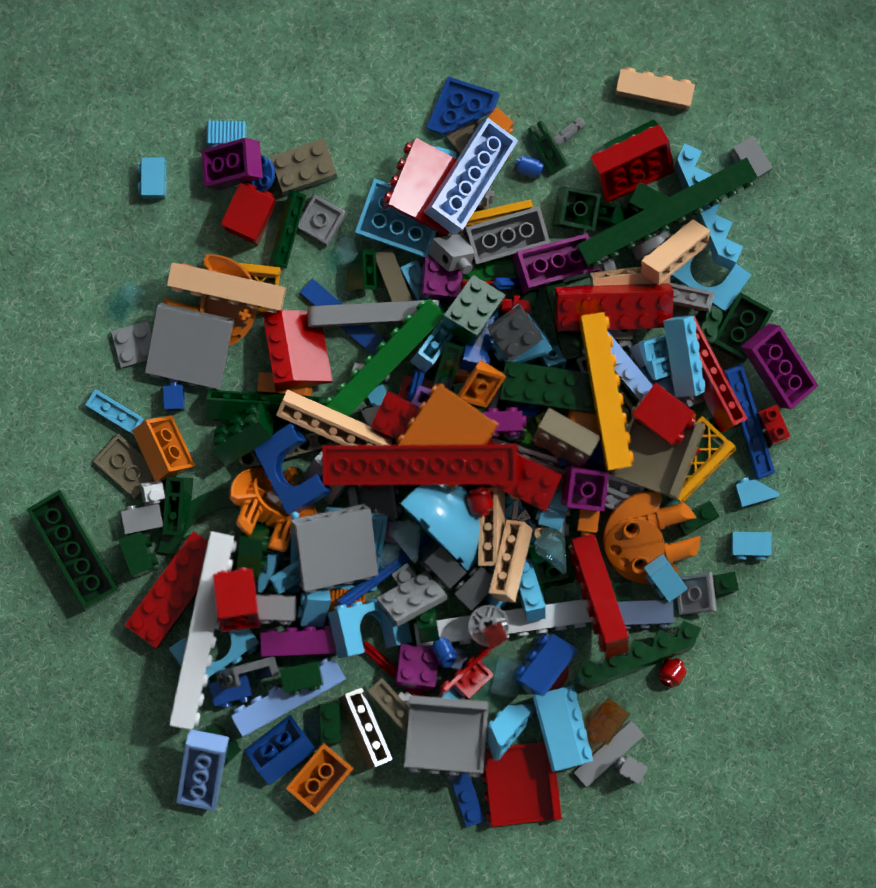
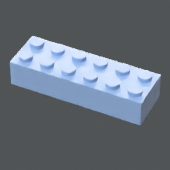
[424,118,518,235]
[231,658,347,737]

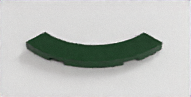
[158,488,240,555]

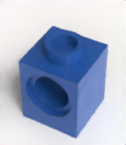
[163,382,185,411]

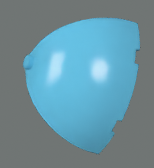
[401,484,480,573]

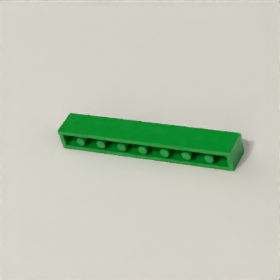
[323,298,445,416]

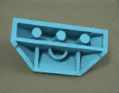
[487,704,536,761]

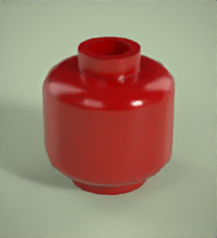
[466,487,494,517]
[658,658,687,688]

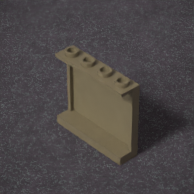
[611,401,705,500]

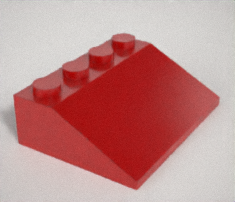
[590,125,674,203]
[263,310,333,392]

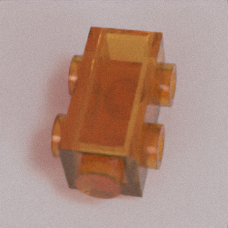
[585,698,630,746]

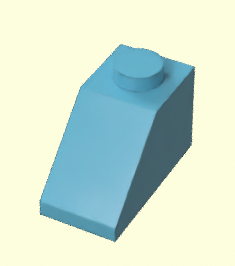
[734,477,779,508]

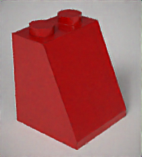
[221,182,276,246]
[633,383,696,448]
[213,568,260,632]

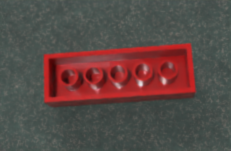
[554,283,674,331]
[125,531,208,648]
[569,534,629,658]

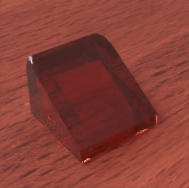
[483,621,508,649]

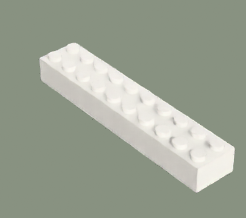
[169,531,237,730]

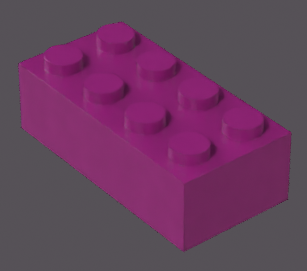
[512,233,599,293]
[741,324,818,410]
[261,626,337,657]

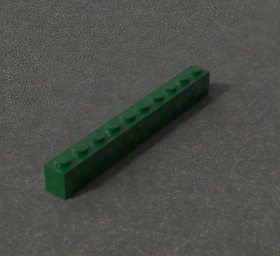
[576,157,758,269]

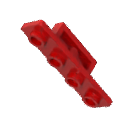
[438,645,496,700]

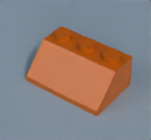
[132,415,195,482]
[286,743,355,814]

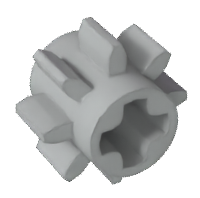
[477,187,495,209]

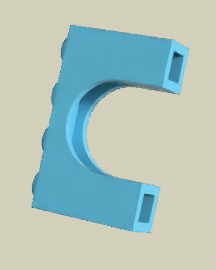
[670,256,752,314]
[328,598,412,659]
[169,615,260,684]

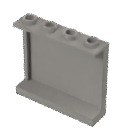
[145,303,236,390]
[290,504,378,593]
[404,696,489,777]

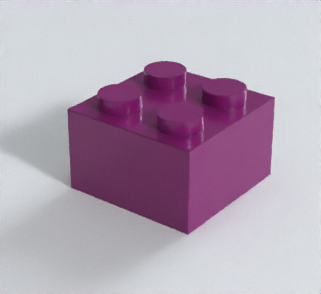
[419,257,462,304]
[561,466,609,511]
[393,644,438,692]

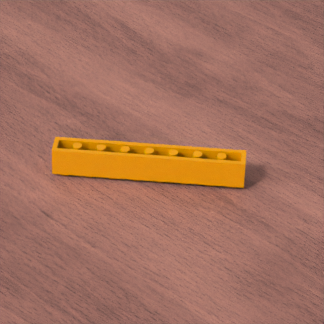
[579,312,634,471]

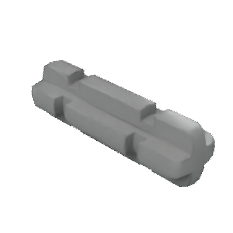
[553,117,586,147]

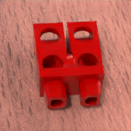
[757,404,791,448]

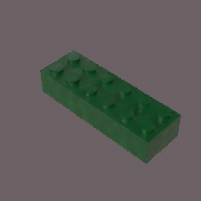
[498,361,621,414]
[26,490,121,610]

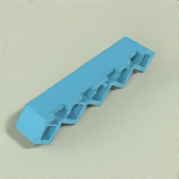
[674,143,743,271]

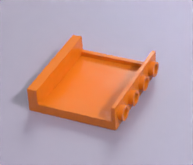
[396,384,500,489]

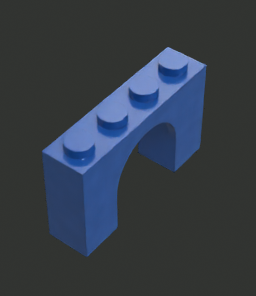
[254,424,333,515]

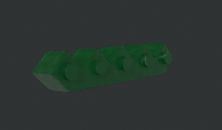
[573,620,701,689]

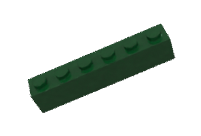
[206,389,323,425]

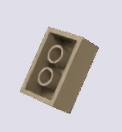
[270,138,337,196]
[532,408,600,468]

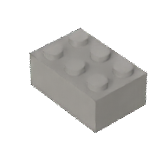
[256,593,298,624]

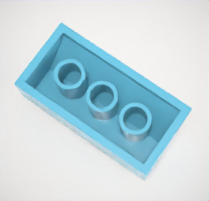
[533,685,593,772]

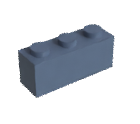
[617,600,674,629]

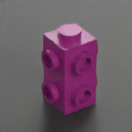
[483,408,526,437]

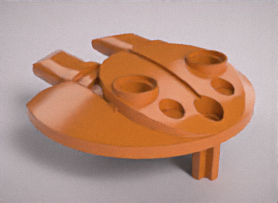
[163,254,258,346]
[229,466,317,552]
[603,491,700,584]

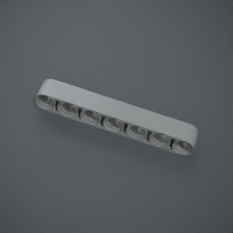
[307,300,439,327]

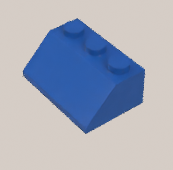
[511,633,578,696]
[245,714,316,785]

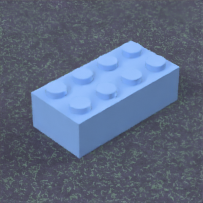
[176,729,229,811]

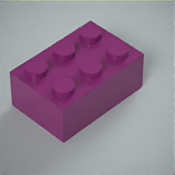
[201,138,263,190]

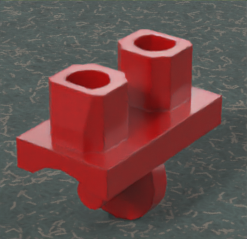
[499,295,531,314]

